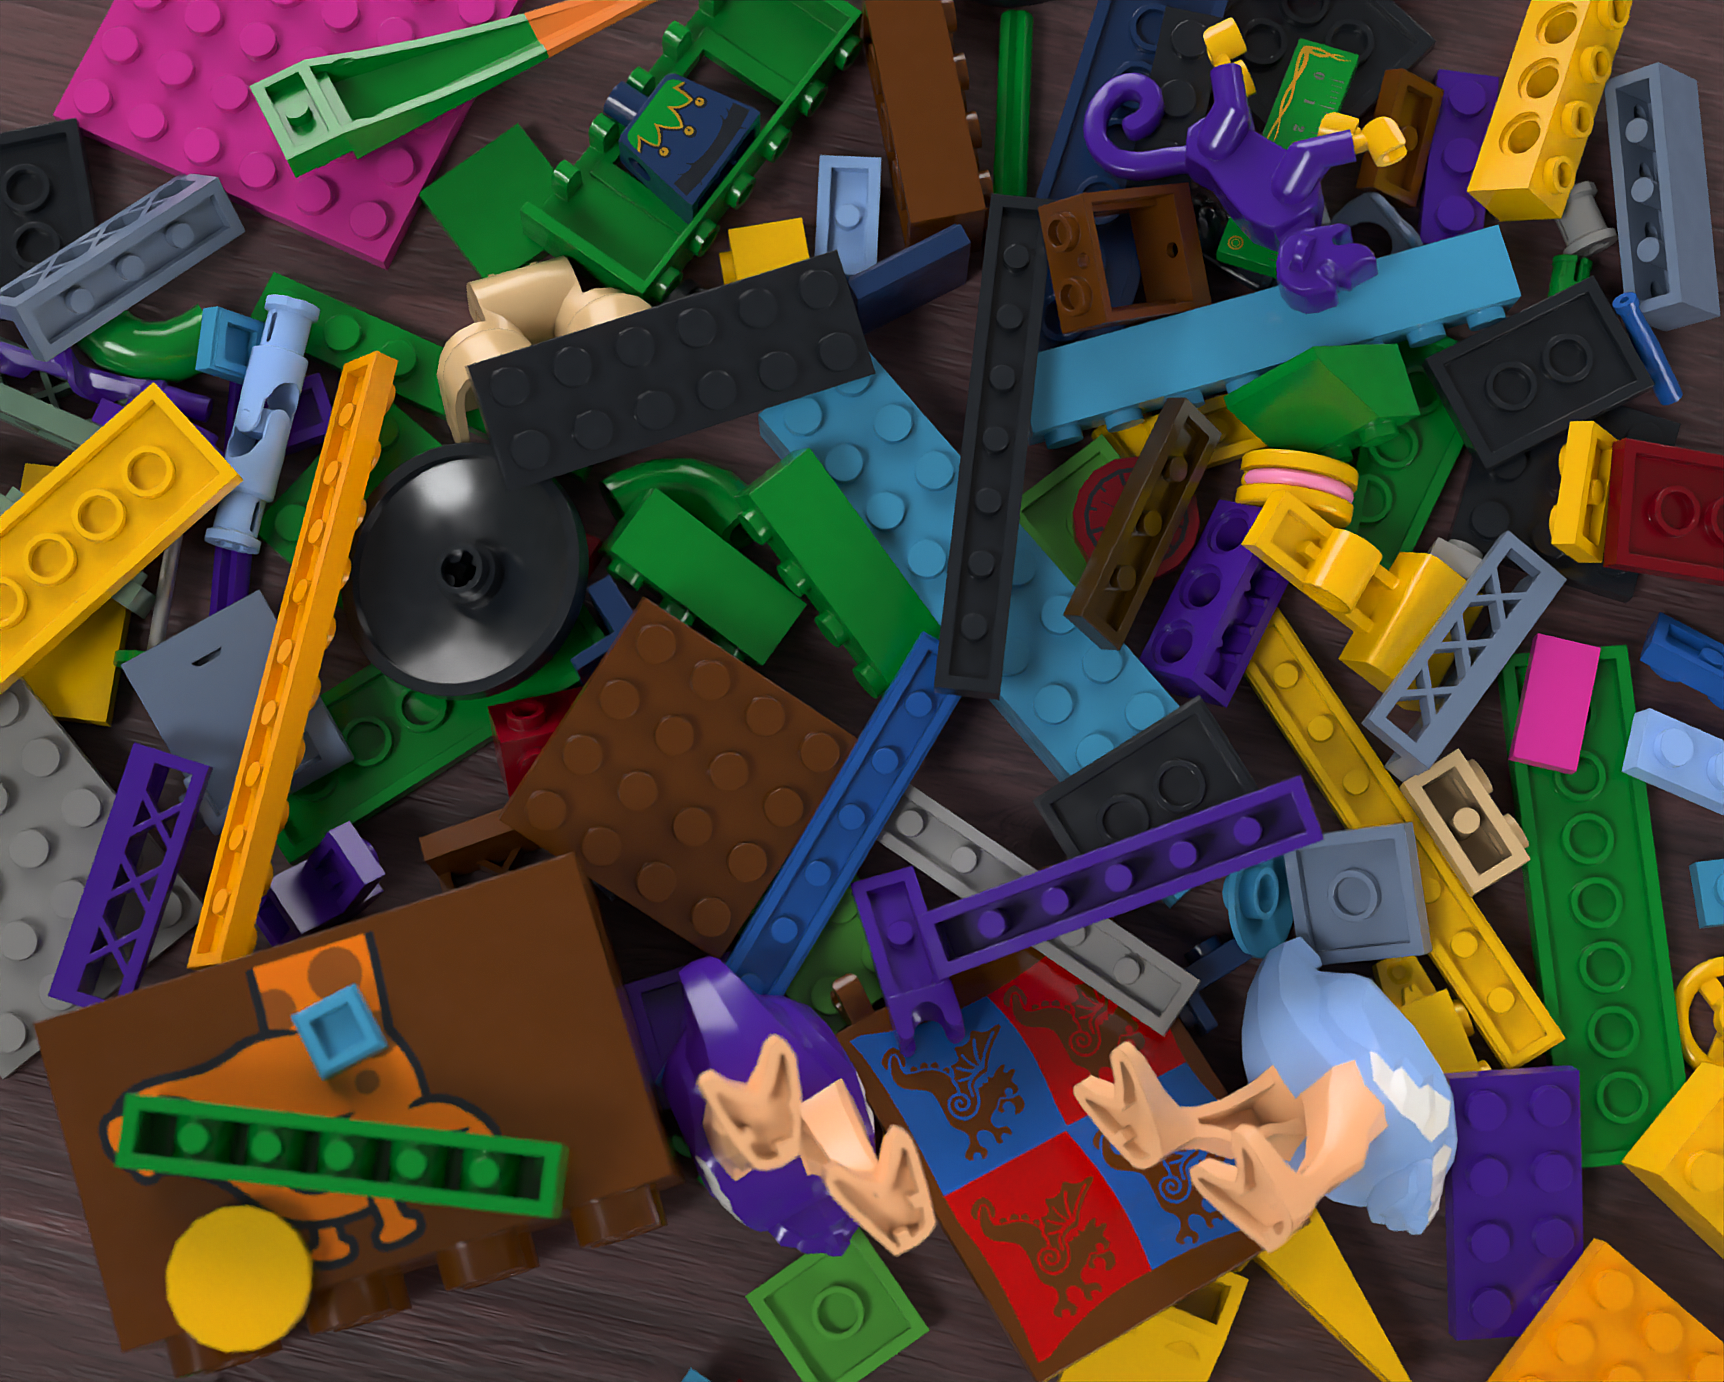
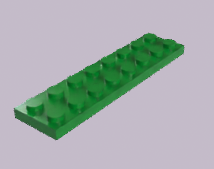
[1497,645,1686,1168]

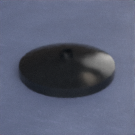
[341,442,589,700]

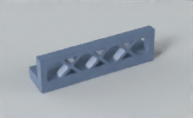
[0,174,246,362]
[1361,530,1567,782]

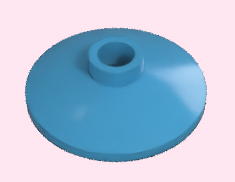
[1222,855,1293,959]

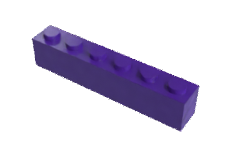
[917,775,1325,979]

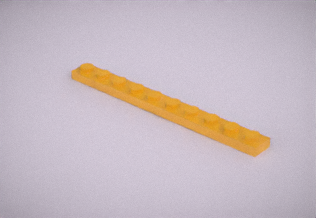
[187,351,398,971]

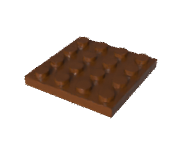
[498,597,858,959]

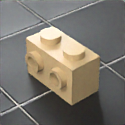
[1399,748,1531,897]

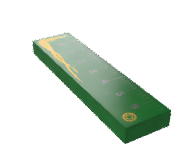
[1217,38,1359,278]

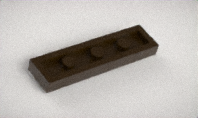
[1063,397,1222,651]

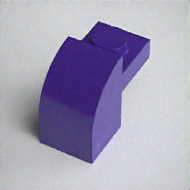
[256,821,385,947]

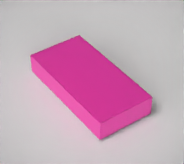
[1508,633,1601,775]

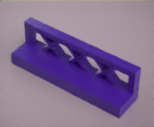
[48,742,213,1007]

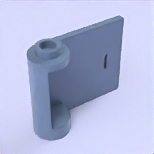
[121,589,354,836]

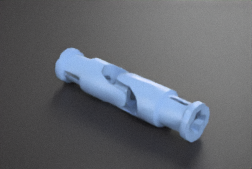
[204,294,320,554]

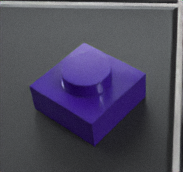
[264,372,333,456]

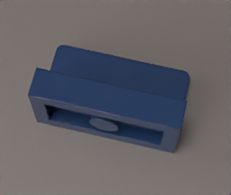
[570,575,633,687]

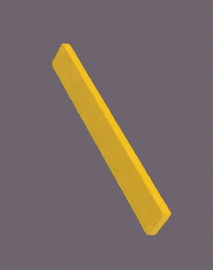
[1243,607,1566,1069]

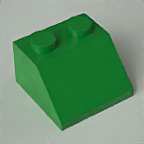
[1224,344,1421,463]

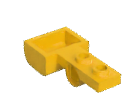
[1241,490,1484,712]

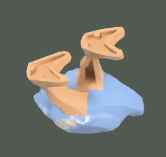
[1074,937,1457,1253]

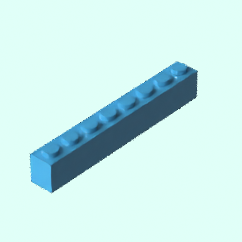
[1028,225,1521,449]

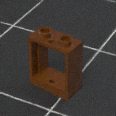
[1038,182,1212,334]

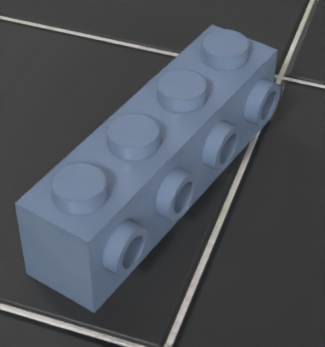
[1604,62,1721,331]

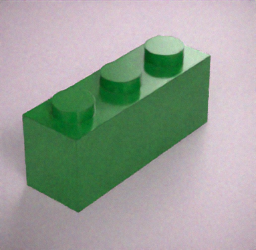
[597,487,807,666]

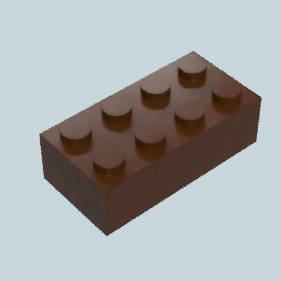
[861,0,994,253]

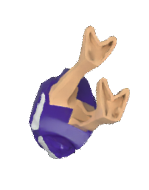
[661,956,936,1257]

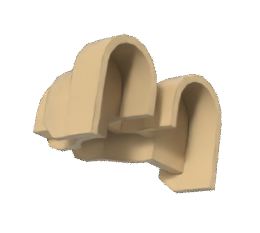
[437,256,652,443]

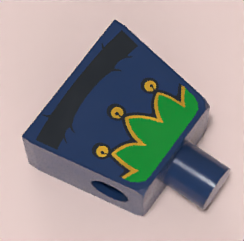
[603,73,760,225]

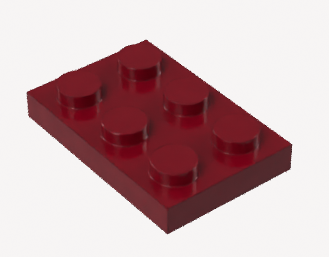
[1603,438,1724,587]

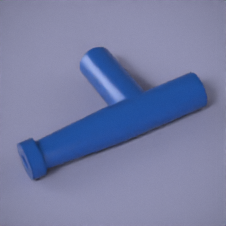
[1612,292,1683,405]

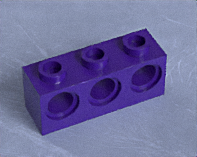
[1139,499,1289,708]

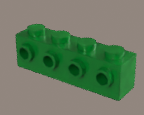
[734,447,941,699]

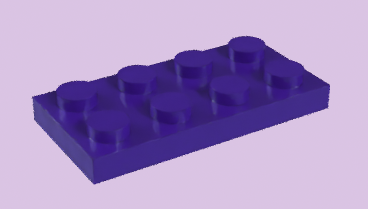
[1443,1065,1583,1341]

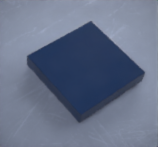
[847,224,971,335]

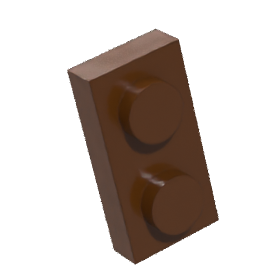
[1356,68,1445,209]

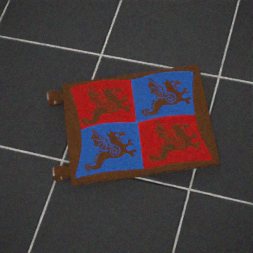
[830,864,1311,1382]

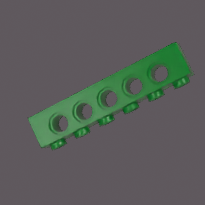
[115,1093,570,1219]

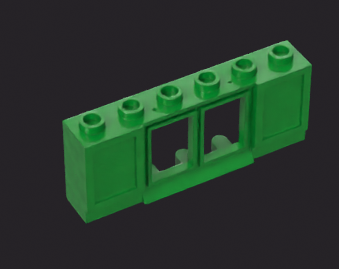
[520,0,864,307]

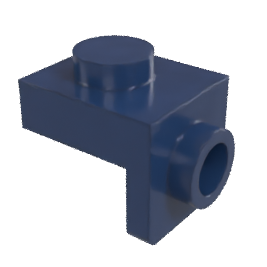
[1178,934,1252,1037]

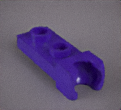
[850,866,965,1057]

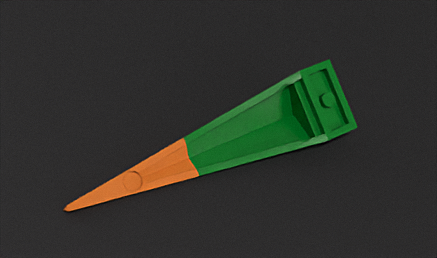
[249,0,657,178]

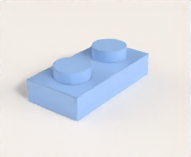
[815,155,881,281]
[1621,708,1724,816]

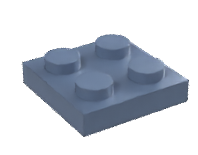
[1284,822,1432,965]

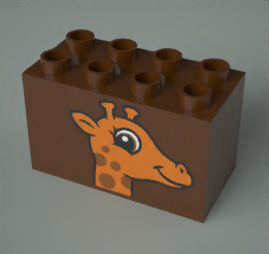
[33,852,686,1380]

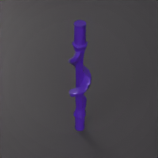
[0,341,213,422]

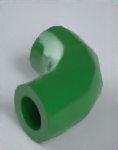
[75,304,203,383]
[599,458,755,550]

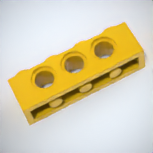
[1467,0,1633,221]

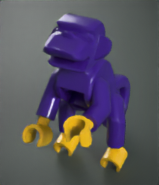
[1083,18,1407,314]

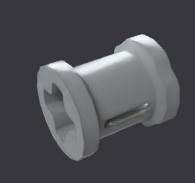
[1555,181,1618,261]

